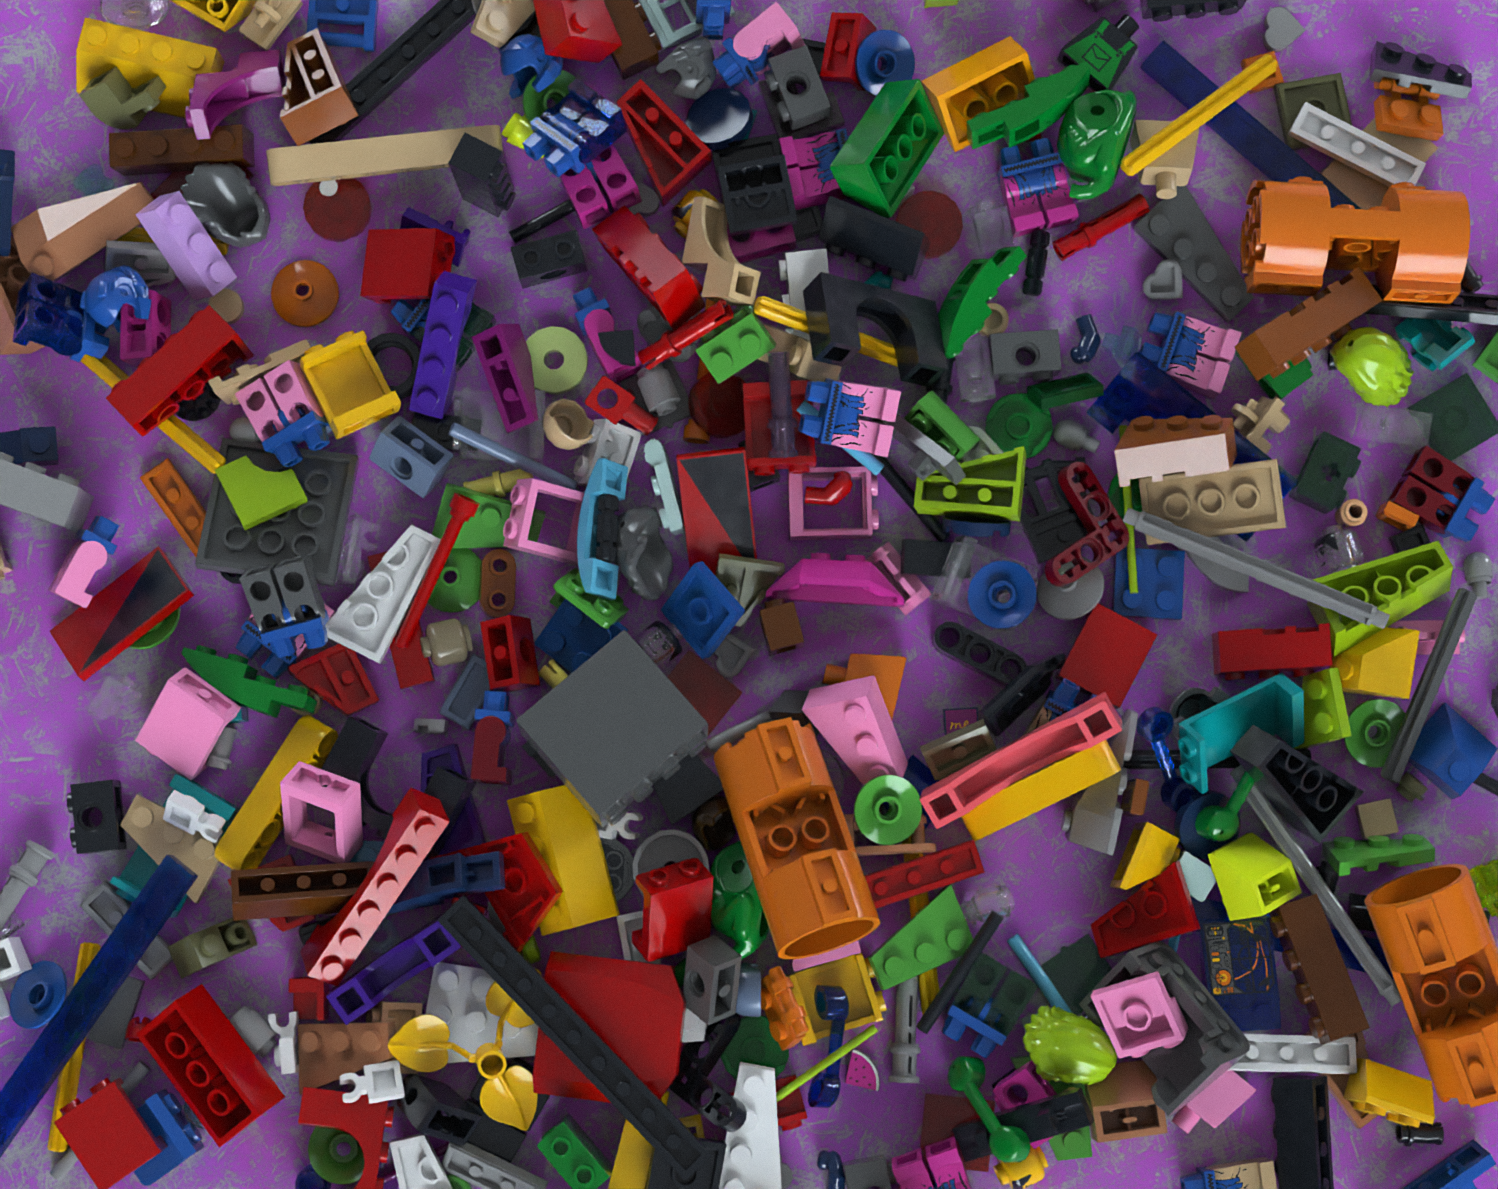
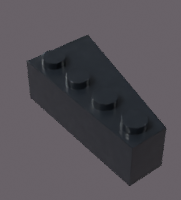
[1230,725,1364,844]

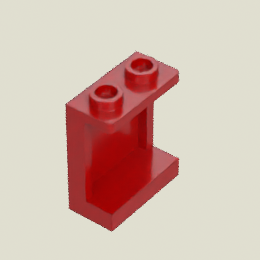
[360,228,455,304]
[743,380,817,476]
[1054,603,1158,709]
[631,858,714,963]
[54,1077,168,1189]

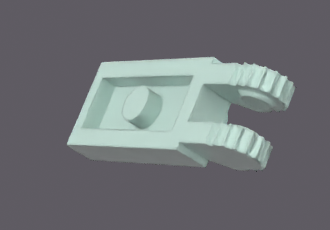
[643,439,685,536]

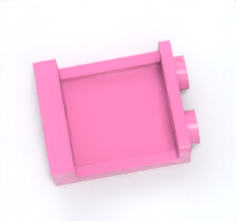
[135,667,241,781]

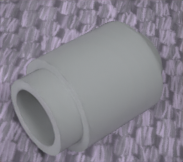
[637,363,681,416]
[229,1006,278,1058]

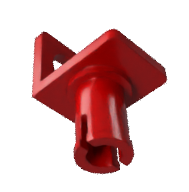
[585,375,659,436]

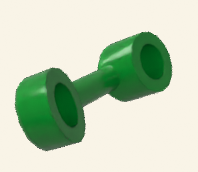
[1195,771,1255,842]
[947,1056,1030,1163]

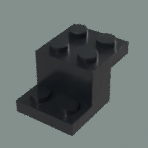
[711,133,798,236]

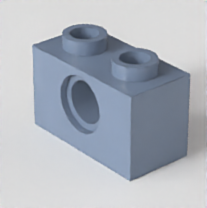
[368,415,454,499]

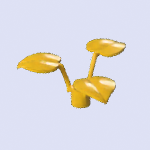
[387,969,541,1131]

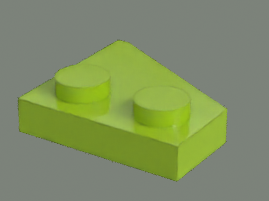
[1294,668,1352,749]

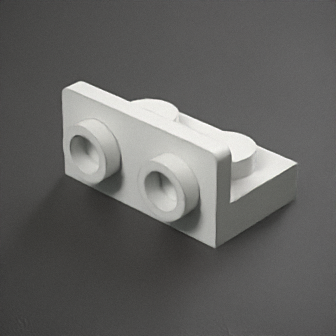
[573,419,642,486]

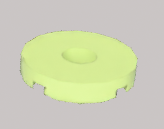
[526,326,588,395]

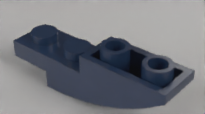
[387,851,505,914]

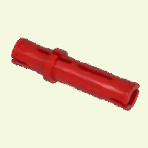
[1052,193,1150,261]
[638,299,734,370]

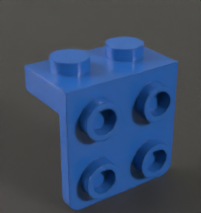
[133,1089,205,1186]

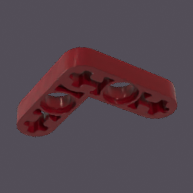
[1045,462,1129,587]

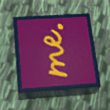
[943,707,979,736]

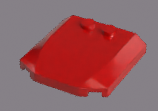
[533,951,686,1103]

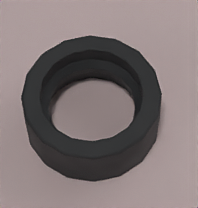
[367,333,420,399]

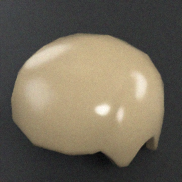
[542,398,594,450]

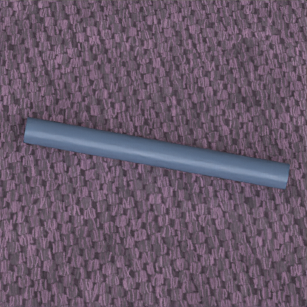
[448,422,577,490]

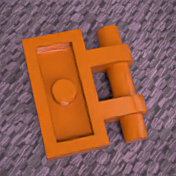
[1374,77,1444,141]
[761,966,809,1051]

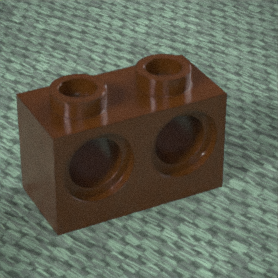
[759,598,804,656]

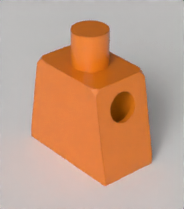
[822,653,906,720]

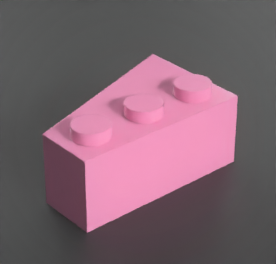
[801,675,908,785]

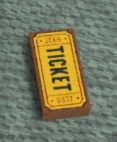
[1120,778,1150,817]

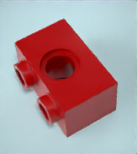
[480,615,540,692]

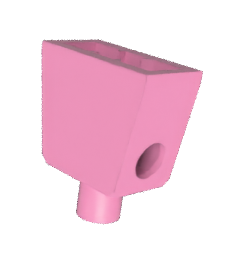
[1171,1071,1256,1134]

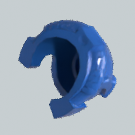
[498,34,563,100]
[80,265,151,333]

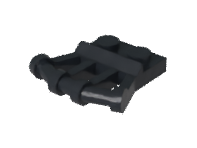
[1020,457,1094,564]

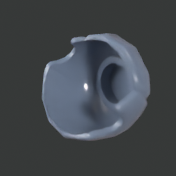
[736,963,761,1017]

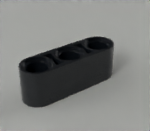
[932,622,1027,686]

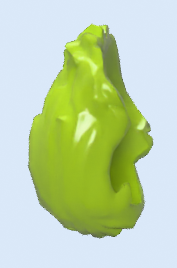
[1329,326,1414,407]
[1023,1005,1117,1085]

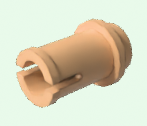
[1335,499,1368,528]

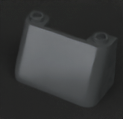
[1079,942,1250,1116]

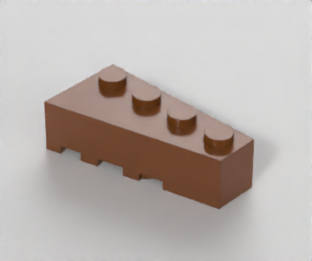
[1234,267,1383,381]

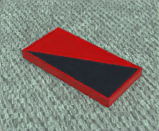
[676,447,757,575]
[49,546,194,681]

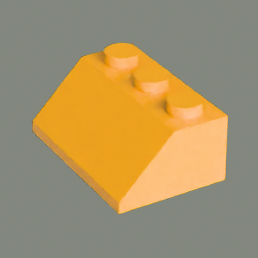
[921,36,1035,152]

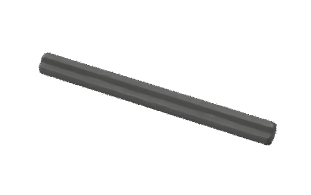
[1380,588,1477,783]

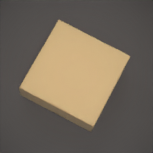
[1355,798,1399,839]

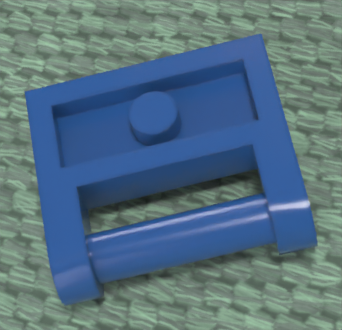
[306,0,378,52]

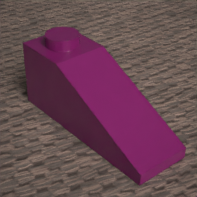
[472,324,538,433]

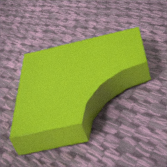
[215,455,308,531]

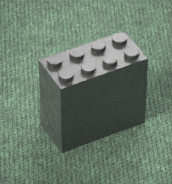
[516,629,708,827]

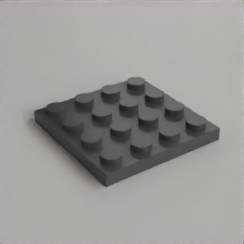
[195,438,359,586]

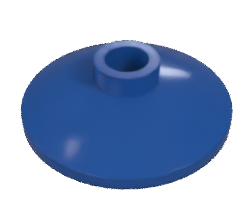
[855,30,915,97]
[968,561,1037,629]
[10,960,67,1029]

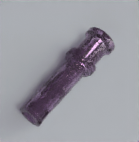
[766,351,799,458]

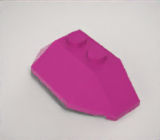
[766,553,905,607]

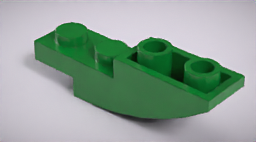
[967,61,1090,149]
[938,246,1027,359]
[181,645,317,718]

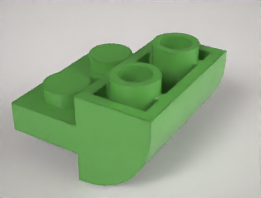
[904,390,981,462]

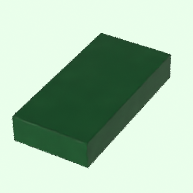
[1027,372,1104,410]

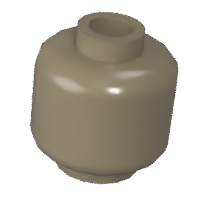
[420,618,473,666]

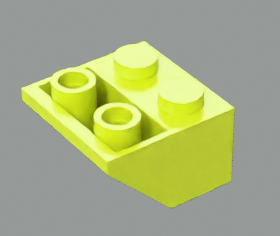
[1208,832,1302,921]

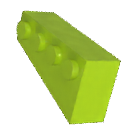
[1307,541,1453,657]

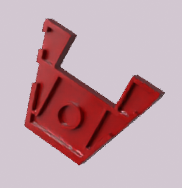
[428,832,563,952]

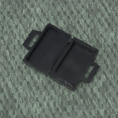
[466,1057,550,1163]

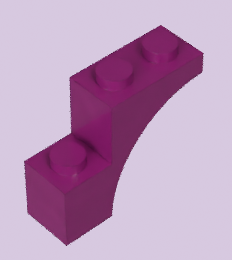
[185,49,286,140]

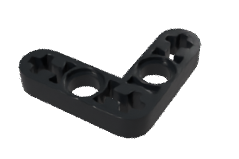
[669,1013,747,1132]

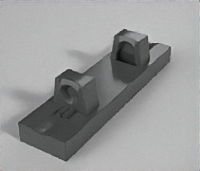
[869,414,966,485]

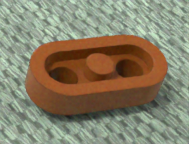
[479,549,516,618]

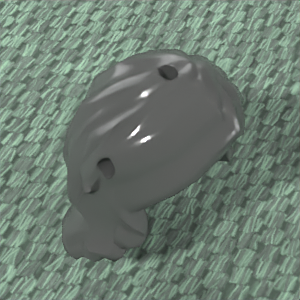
[180,162,271,248]
[614,505,674,601]

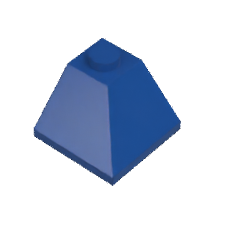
[1408,702,1498,799]

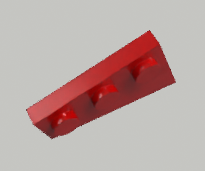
[1090,861,1200,958]

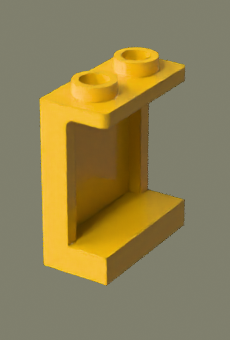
[300,330,401,439]
[785,952,887,1046]

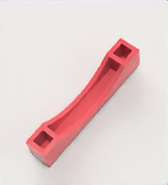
[919,692,1122,829]

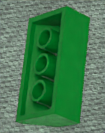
[829,79,944,218]

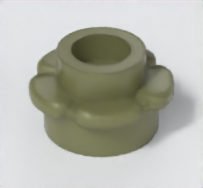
[1396,771,1428,802]

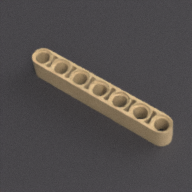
[266,125,504,186]

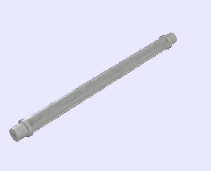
[1123,508,1390,629]
[1229,765,1401,1006]

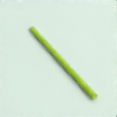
[1119,425,1138,594]
[776,1024,878,1102]

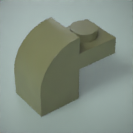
[79,66,166,129]

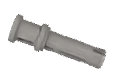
[0,839,55,931]
[888,977,921,1083]

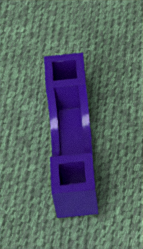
[409,271,477,419]
[326,910,462,1025]

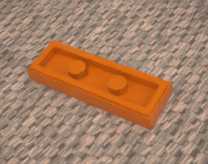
[140,458,206,557]

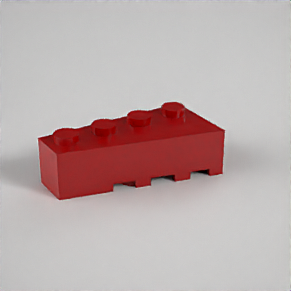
[592,205,706,330]

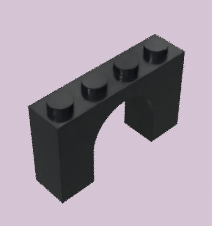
[803,272,948,387]
[321,717,477,858]

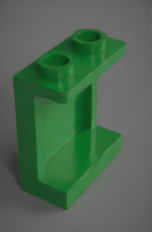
[537,1113,613,1189]

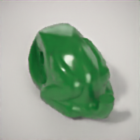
[1057,90,1137,200]
[710,841,769,960]

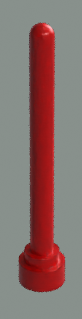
[395,493,480,649]

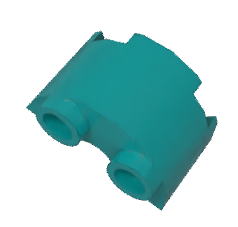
[1395,317,1475,372]

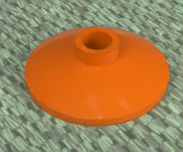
[271,260,339,327]

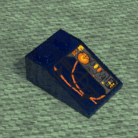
[1198,915,1281,1031]

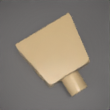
[1130,120,1200,200]

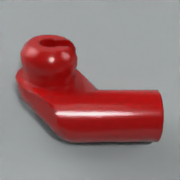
[805,471,853,506]

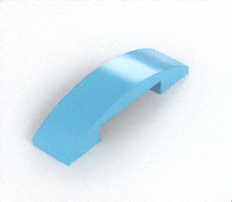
[577,458,628,600]

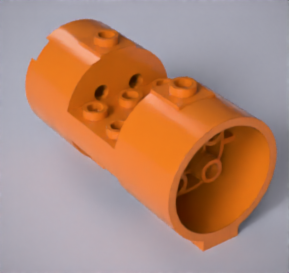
[1240,176,1470,304]
[713,717,880,959]
[1364,864,1498,1108]

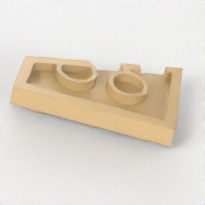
[470,0,535,48]
[208,339,312,405]
[120,794,222,904]

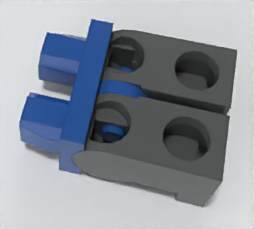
[239,553,330,658]

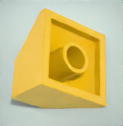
[1330,627,1420,699]
[1110,822,1181,890]

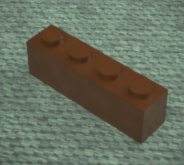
[603,0,662,80]
[109,124,255,176]
[231,861,374,921]
[1269,893,1370,1045]

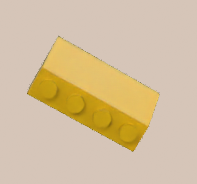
[76,17,224,119]
[507,785,620,936]

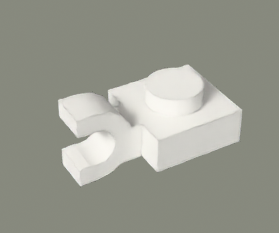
[268,1011,299,1075]

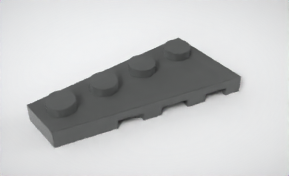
[1133,185,1254,323]

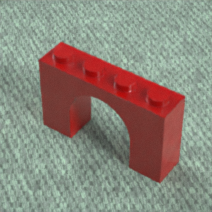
[298,1087,395,1189]

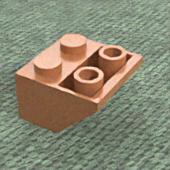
[1085,1060,1168,1143]

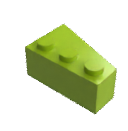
[914,446,1027,522]

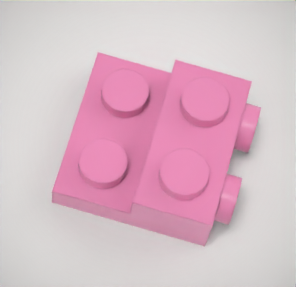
[1090,971,1189,1059]

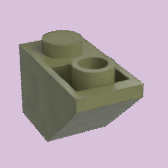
[167,918,258,979]

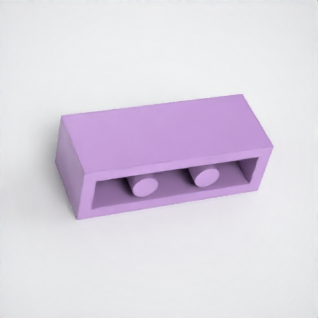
[135,191,237,300]

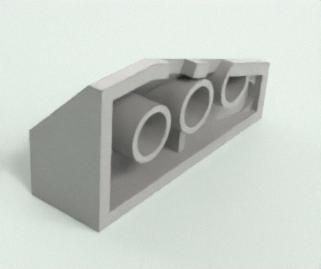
[1061,709,1138,855]

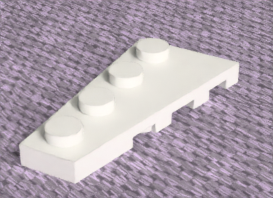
[390,1133,453,1189]

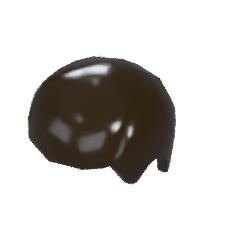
[691,796,736,851]

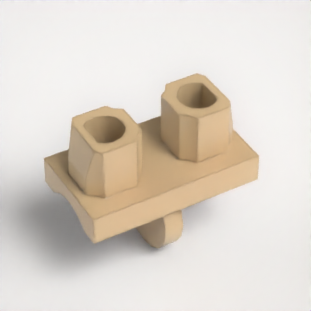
[238,0,303,51]
[1231,396,1290,459]

